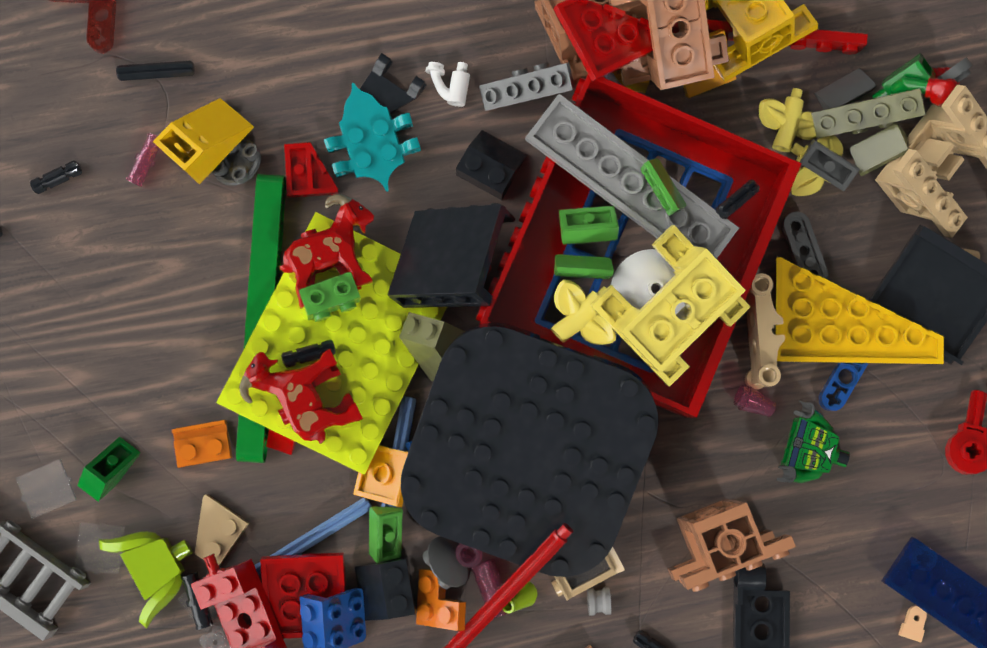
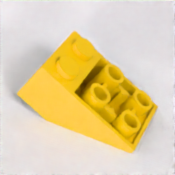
[153,98,254,185]

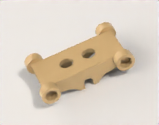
[745,273,785,390]

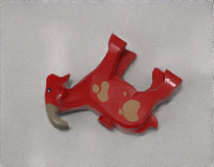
[279,194,374,309]
[239,349,363,444]

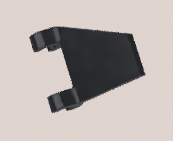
[360,53,427,114]

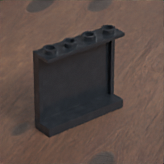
[388,203,516,308]
[869,225,987,365]

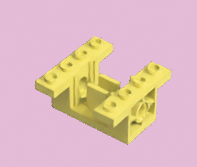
[590,225,750,387]

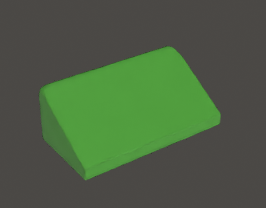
[641,158,687,216]
[559,206,619,244]
[554,254,614,279]
[369,506,403,563]

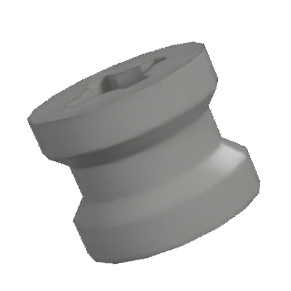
[587,587,611,616]

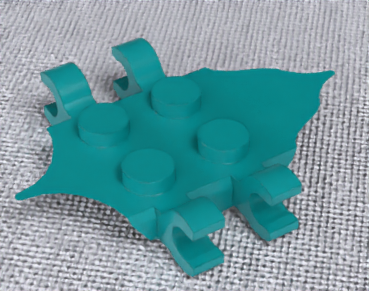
[324,83,421,192]

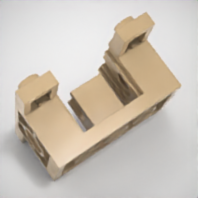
[875,85,987,238]

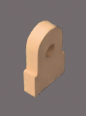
[899,605,927,642]

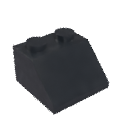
[456,130,527,200]
[355,557,417,621]

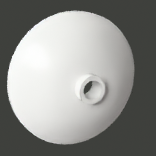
[611,249,685,314]

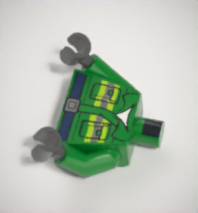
[777,400,850,483]

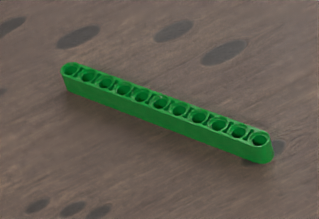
[236,174,286,463]

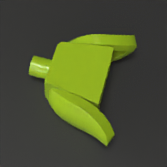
[99,531,193,629]

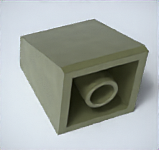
[399,312,465,381]

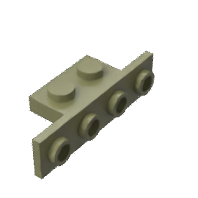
[811,88,926,139]

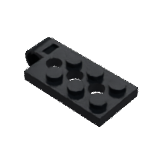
[733,563,790,648]

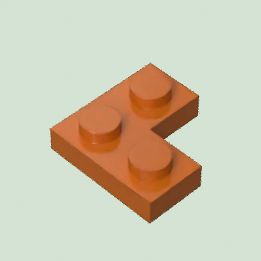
[416,569,466,631]

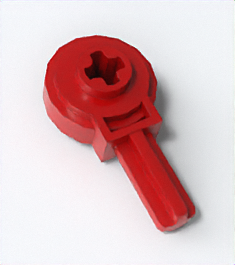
[945,390,987,475]

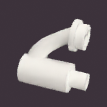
[425,62,470,107]

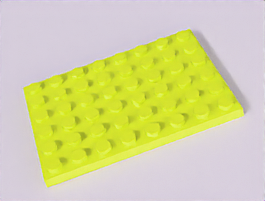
[216,212,447,475]

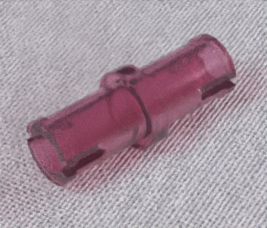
[126,133,160,187]

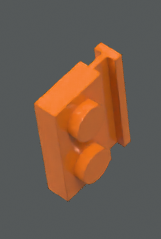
[172,420,233,468]

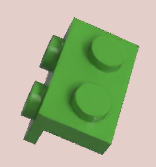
[299,272,360,322]

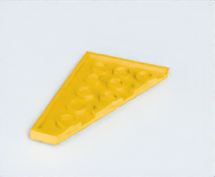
[775,257,944,364]

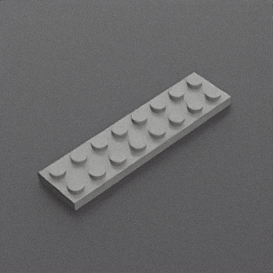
[525,94,739,259]

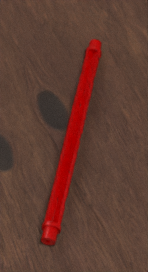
[443,523,573,648]

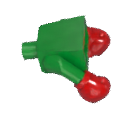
[872,53,960,107]

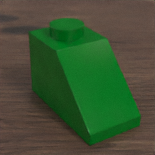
[77,437,141,502]

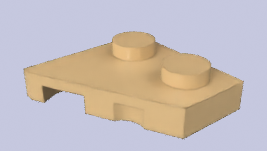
[195,494,249,567]

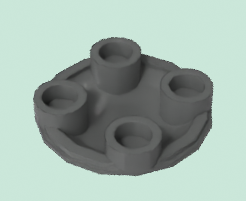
[212,139,261,186]
[423,536,471,589]

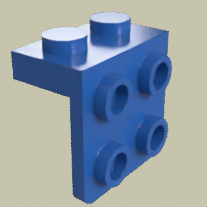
[300,588,366,648]

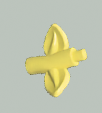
[759,88,816,152]
[790,135,843,196]
[551,280,616,345]

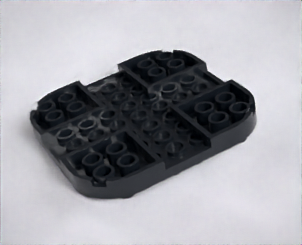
[401,323,658,577]

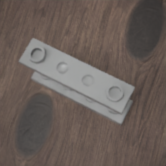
[0,520,91,641]

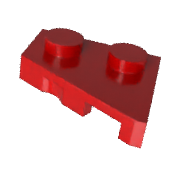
[284,142,339,198]

